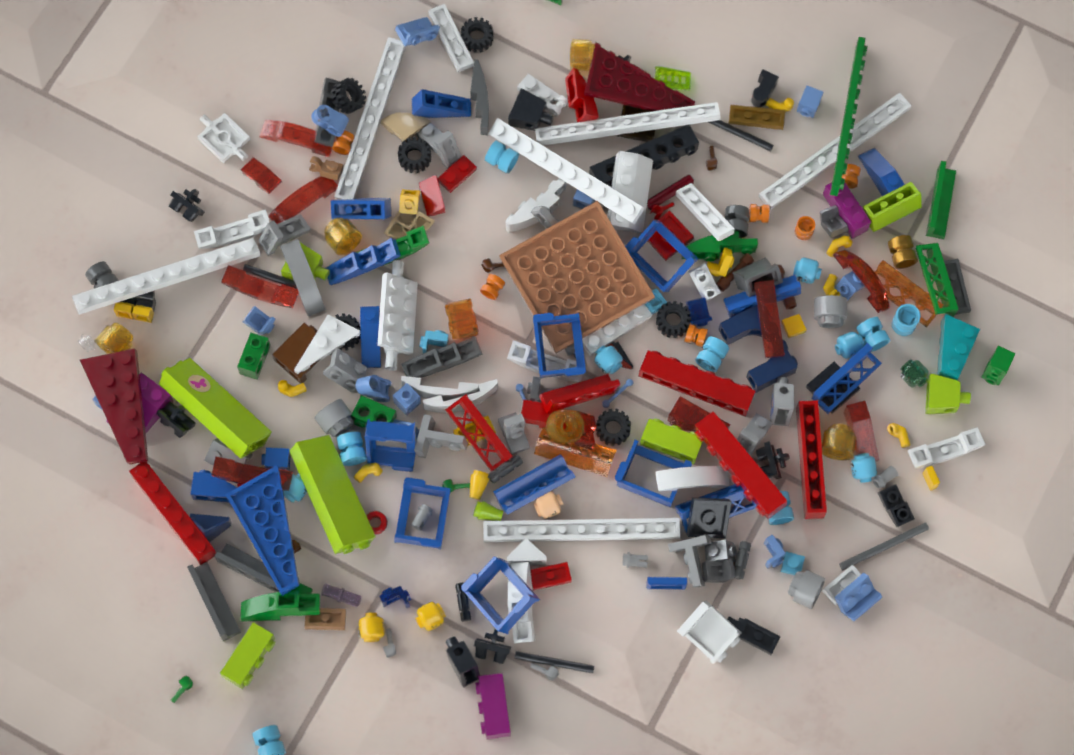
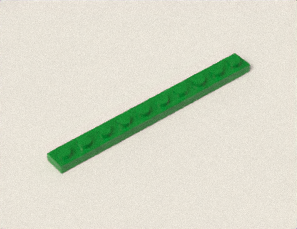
[830,37,868,196]

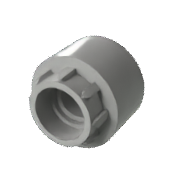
[814,295,847,328]
[315,399,353,437]
[788,570,826,609]

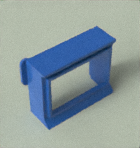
[625,220,699,292]
[533,313,586,379]
[365,419,416,472]
[615,440,692,508]
[394,477,451,550]
[461,556,540,634]

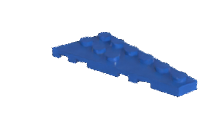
[226,465,300,596]

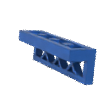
[723,275,801,318]
[811,343,882,414]
[493,454,575,514]
[675,484,757,534]

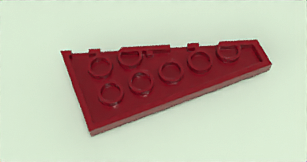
[584,42,695,112]
[80,348,148,465]

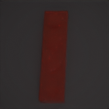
[754,280,785,358]

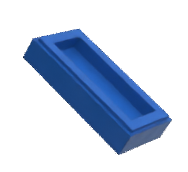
[646,577,687,590]

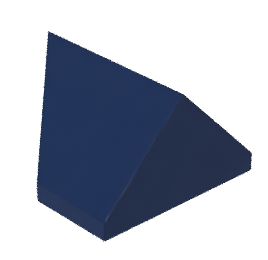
[190,513,232,543]

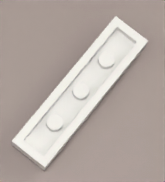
[428,4,474,73]
[676,183,734,241]
[582,304,652,356]

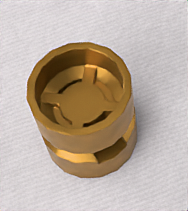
[888,235,918,269]

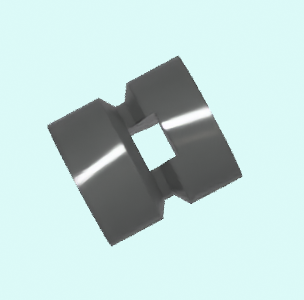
[725,205,749,238]
[85,261,119,289]

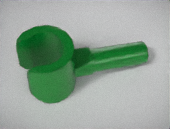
[442,479,470,493]
[171,676,193,703]

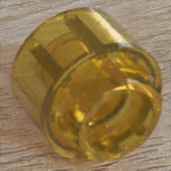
[570,39,595,71]
[324,218,362,255]
[94,323,133,354]
[546,409,584,443]
[822,424,857,461]

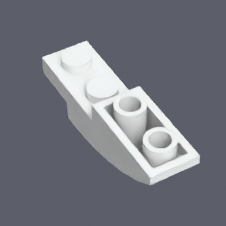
[506,178,566,233]
[508,562,535,643]

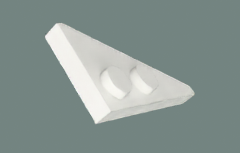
[294,315,360,374]

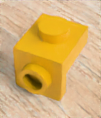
[707,248,735,277]

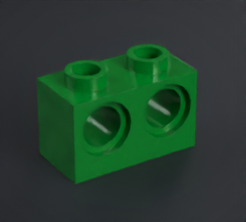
[237,332,271,380]
[981,346,1016,386]
[351,395,397,428]

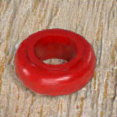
[366,511,388,535]

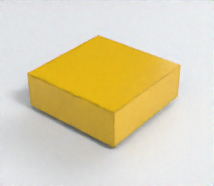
[781,314,807,339]
[922,466,940,491]

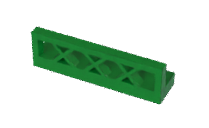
[926,161,957,240]
[916,243,958,317]

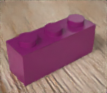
[823,182,871,239]
[475,673,511,740]

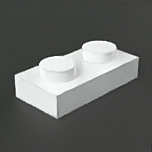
[822,565,861,605]

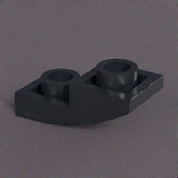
[877,484,915,527]

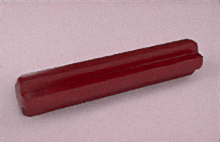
[647,175,694,210]

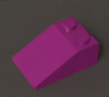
[106,372,174,433]

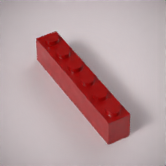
[638,350,755,417]
[796,400,827,519]
[694,411,787,519]
[129,461,216,565]

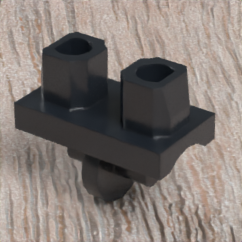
[169,189,205,222]
[156,402,196,438]
[756,441,790,480]
[474,629,512,664]

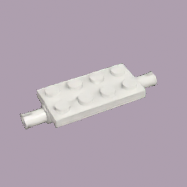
[377,260,418,371]

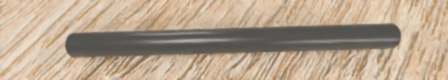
[839,523,929,570]

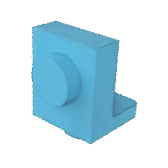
[420,330,449,354]

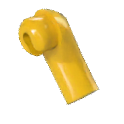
[278,380,307,397]

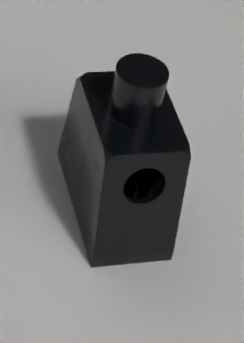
[508,88,554,131]
[445,636,480,688]

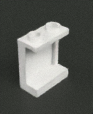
[677,601,742,664]

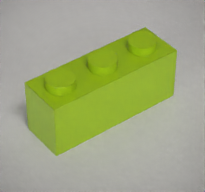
[863,182,922,232]
[640,418,703,465]
[220,622,276,689]

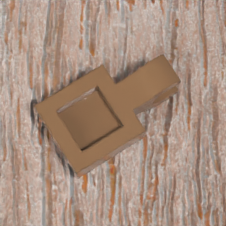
[309,156,344,181]

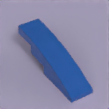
[326,238,401,285]

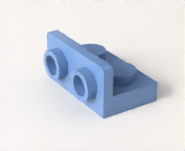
[395,17,440,47]
[834,573,882,621]

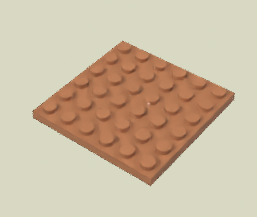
[499,201,655,354]

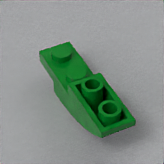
[681,232,758,262]
[240,590,320,622]

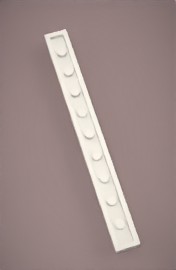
[334,37,405,200]
[759,93,911,210]
[535,102,721,146]
[488,118,645,224]
[72,238,260,315]
[483,518,680,542]

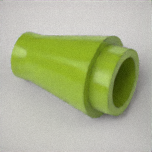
[473,501,503,521]

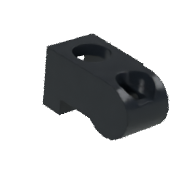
[751,69,779,108]

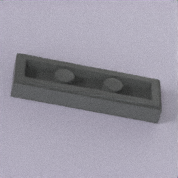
[944,259,971,315]

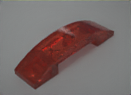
[259,120,335,157]
[268,176,338,224]
[833,250,890,313]
[221,265,299,308]
[211,457,293,491]

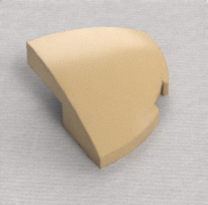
[380,112,432,142]
[384,210,435,239]

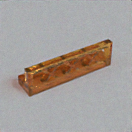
[867,260,943,328]
[534,427,616,477]

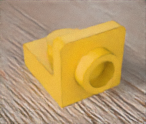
[399,189,421,214]

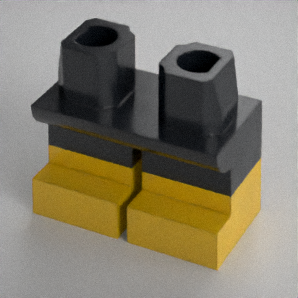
[113,290,156,323]

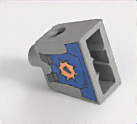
[770,377,794,426]

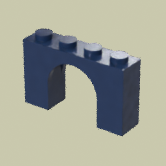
[718,303,798,393]

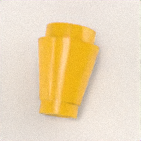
[469,470,489,500]

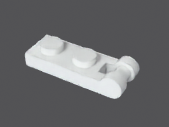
[517,74,568,116]

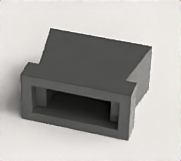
[733,258,783,297]

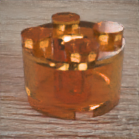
[445,298,479,340]

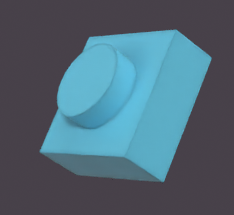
[645,288,667,315]
[781,552,805,576]

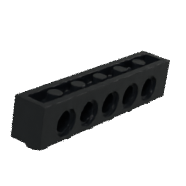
[589,124,699,188]

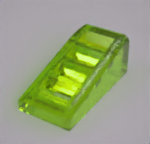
[654,66,691,90]

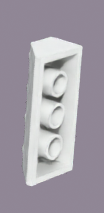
[607,151,653,233]

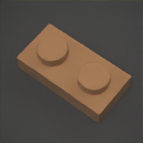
[305,608,346,630]

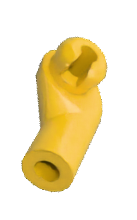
[766,98,794,112]
[826,235,853,257]
[823,274,840,296]
[887,423,911,448]
[353,462,383,483]

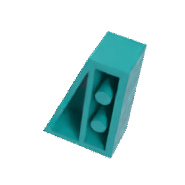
[937,314,980,380]

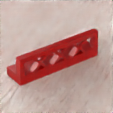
[539,374,620,414]
[445,394,513,472]

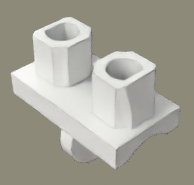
[688,263,720,301]

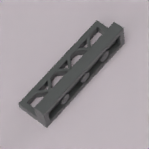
[215,543,279,592]
[187,562,241,642]

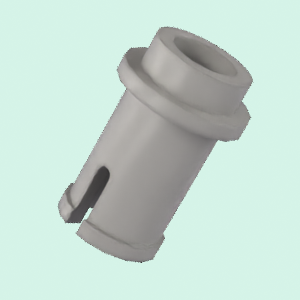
[872,466,898,488]
[411,504,433,531]
[623,552,648,568]

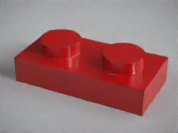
[437,155,477,193]
[530,562,572,591]

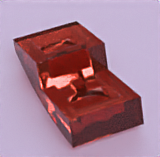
[240,157,282,194]
[574,411,596,450]

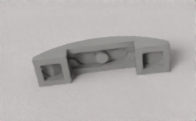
[280,239,326,316]

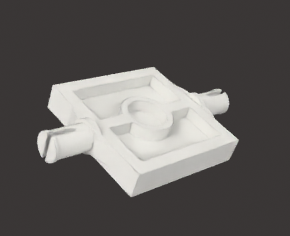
[197,113,250,163]

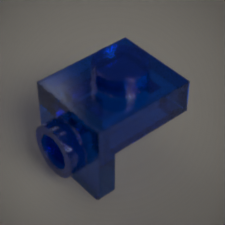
[686,297,712,327]
[379,585,411,609]

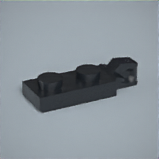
[727,616,780,655]

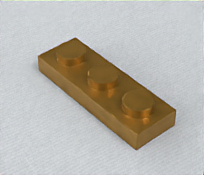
[728,104,785,130]

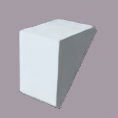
[507,538,546,566]

